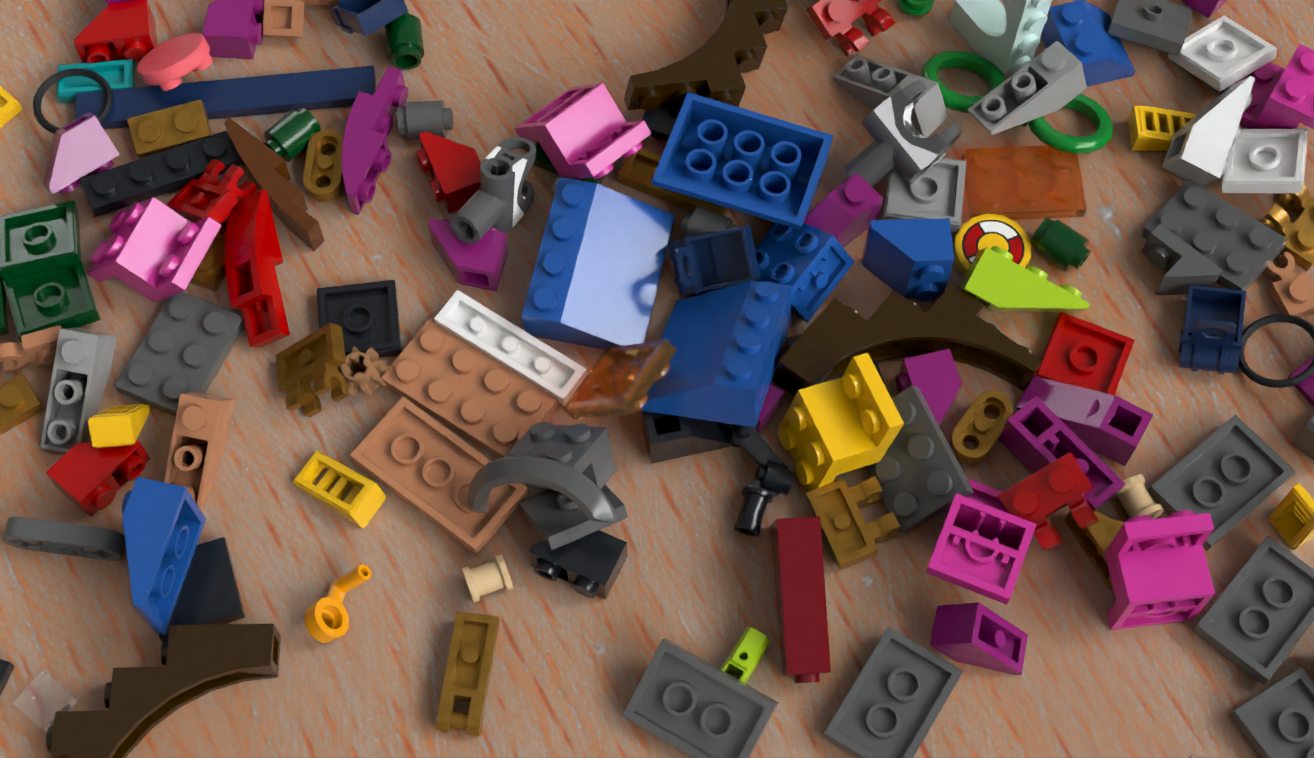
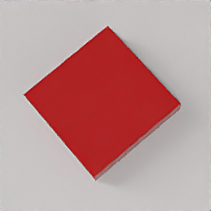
[1034,311,1135,395]

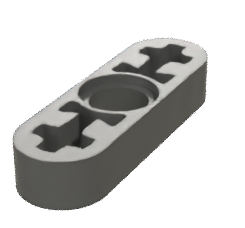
[2,517,126,561]

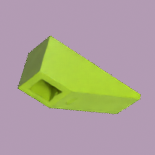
[959,246,1090,312]

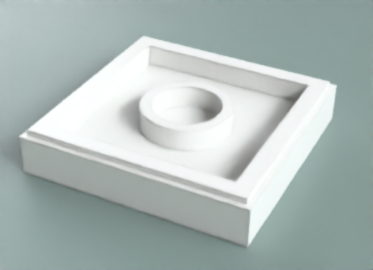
[1168,15,1277,92]
[1222,128,1308,193]

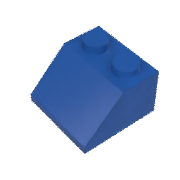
[1041,0,1135,87]
[862,218,954,301]

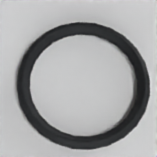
[33,68,113,134]
[1239,314,1314,388]

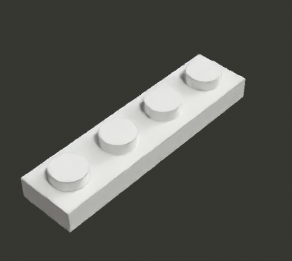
[434,290,587,405]

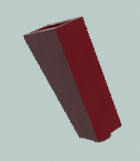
[770,516,831,683]

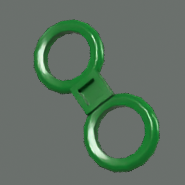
[921,51,1113,154]

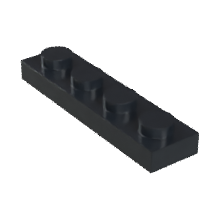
[80,131,241,217]

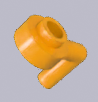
[304,564,372,643]

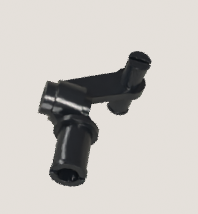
[728,424,795,537]

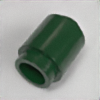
[385,13,424,70]
[264,107,321,162]
[1030,217,1091,272]

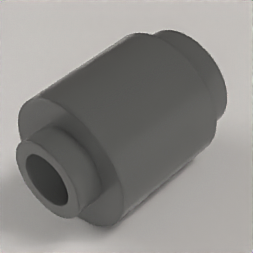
[397,100,453,140]
[680,206,740,237]

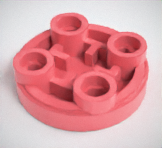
[137,33,213,91]

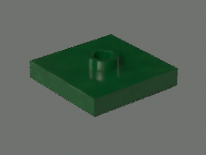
[0,200,81,280]
[3,260,101,342]

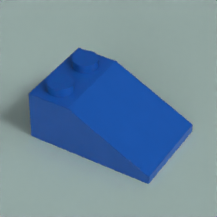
[122,477,206,635]

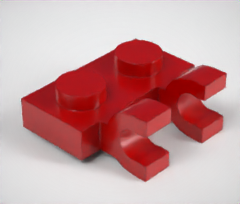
[806,0,896,56]
[166,159,258,224]
[998,452,1100,551]

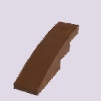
[224,118,324,251]

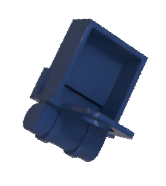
[330,0,408,36]
[669,225,761,296]
[1179,285,1246,375]

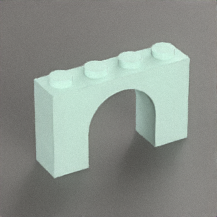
[949,0,1052,80]

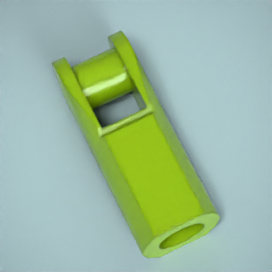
[720,626,771,684]

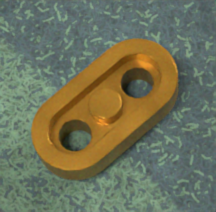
[303,129,344,202]
[949,390,1013,464]

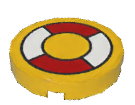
[953,214,1031,275]

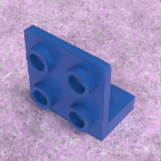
[755,222,855,322]

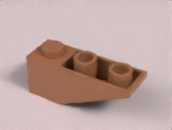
[164,391,236,513]

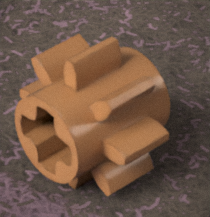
[340,347,389,398]

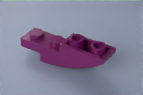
[342,66,408,215]

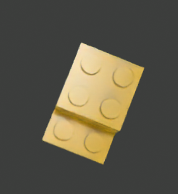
[778,353,904,491]

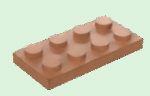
[381,319,558,459]
[349,396,529,555]

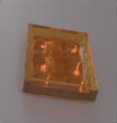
[962,145,1087,220]
[563,339,677,419]

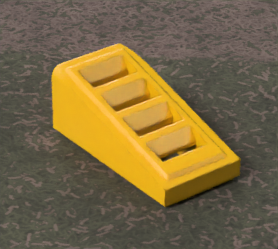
[1127,106,1197,151]
[88,403,151,448]
[292,450,386,528]
[1268,483,1314,550]

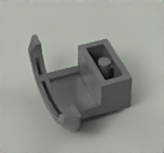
[467,422,617,522]

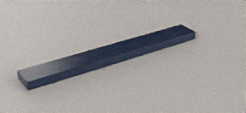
[75,65,376,129]

